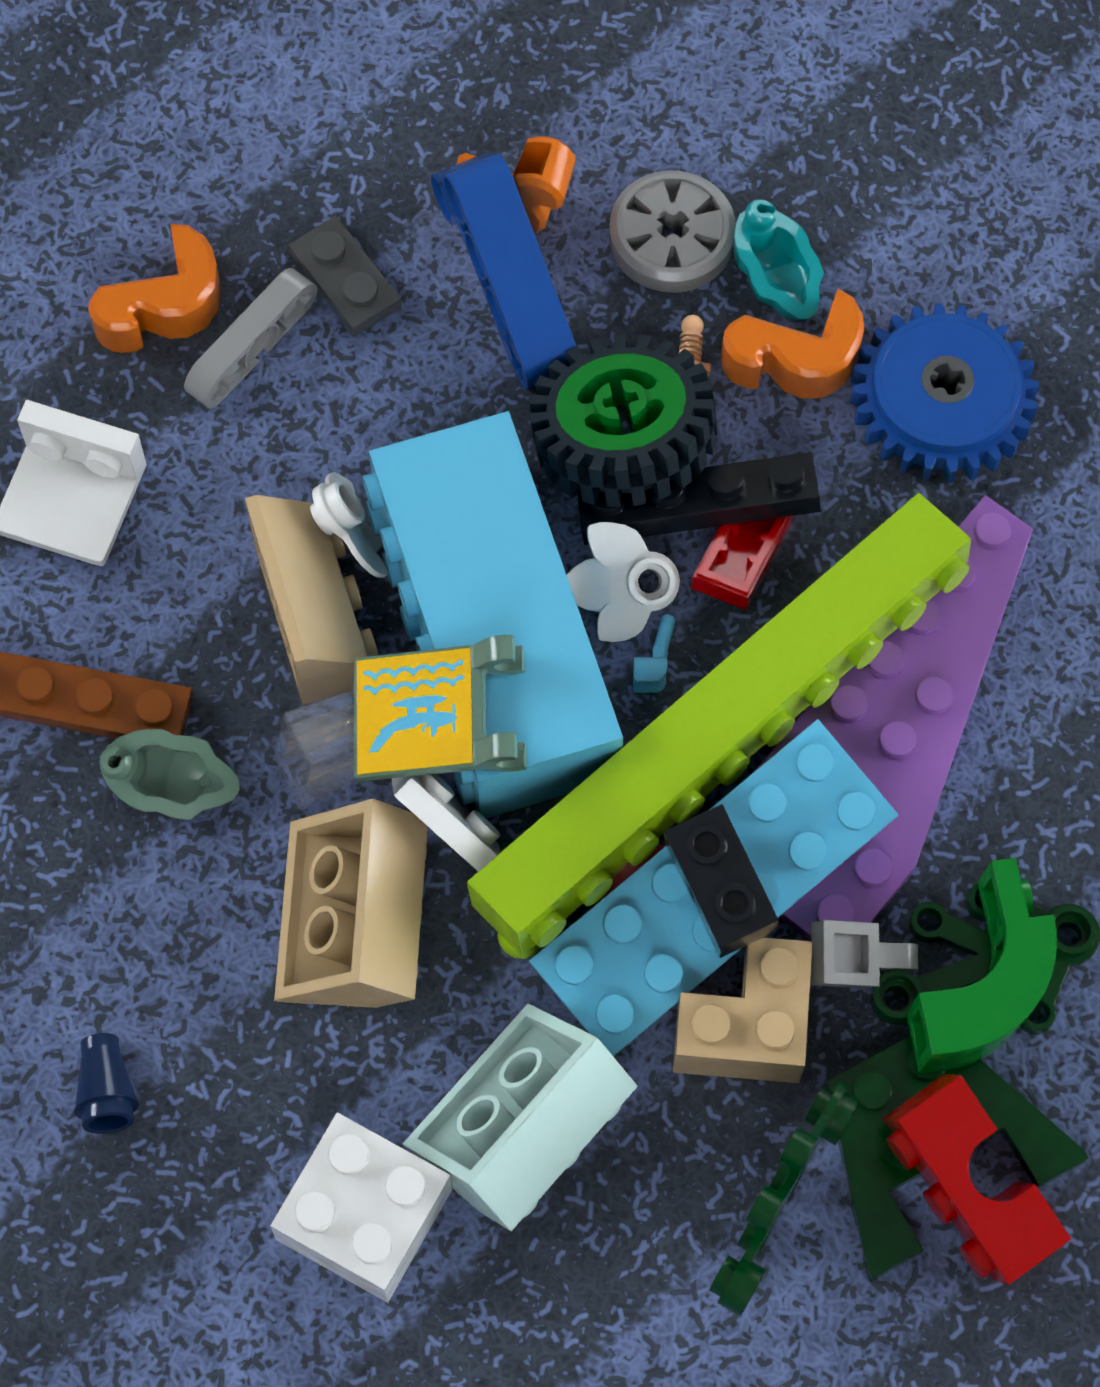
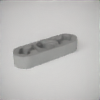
[184,268,318,409]

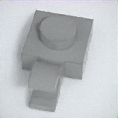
[811,920,918,989]

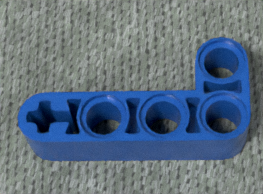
[431,153,576,390]

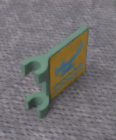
[354,635,527,782]

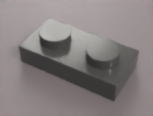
[288,216,402,337]

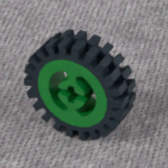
[529,334,718,507]

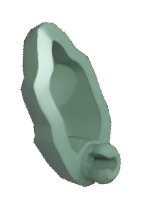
[99,729,240,820]

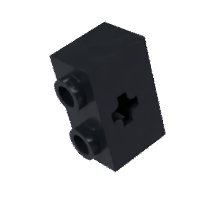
[664,804,779,958]

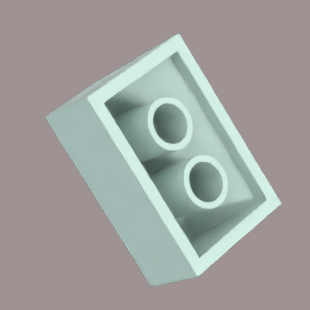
[403,1003,638,1231]

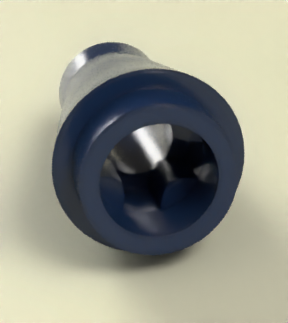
[74,1033,139,1134]

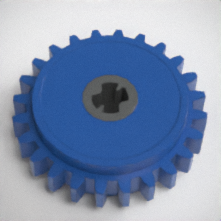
[850,303,1039,483]

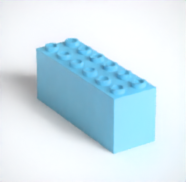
[362,411,623,818]

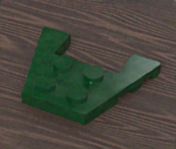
[826,1035,1089,1281]

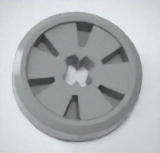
[609,170,736,293]

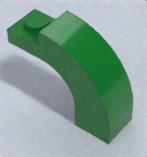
[906,858,1057,1073]

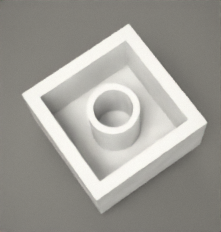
[270,1112,452,1303]

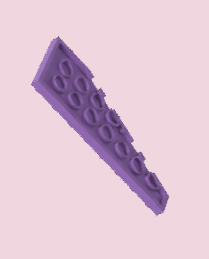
[754,495,1033,942]

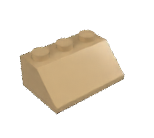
[245,495,378,705]
[274,798,428,1008]

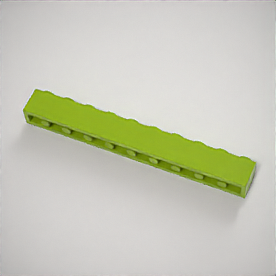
[467,492,971,956]

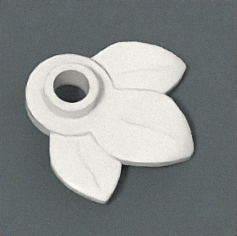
[310,472,389,578]
[566,522,680,642]

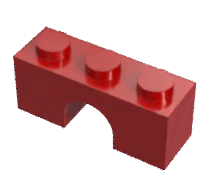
[882,1074,1072,1285]

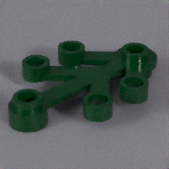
[870,883,1100,1035]
[709,1081,860,1317]

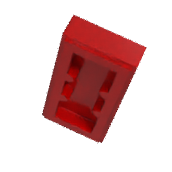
[691,516,793,610]

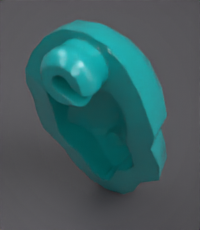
[733,199,824,323]

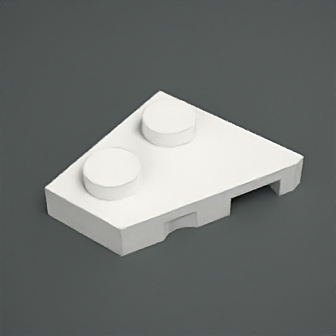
[392,774,501,872]

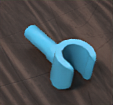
[633,614,676,693]

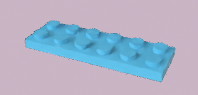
[528,719,899,1056]

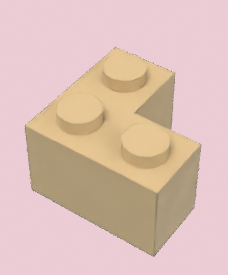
[673,938,812,1083]

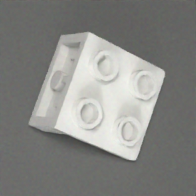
[0,400,147,566]

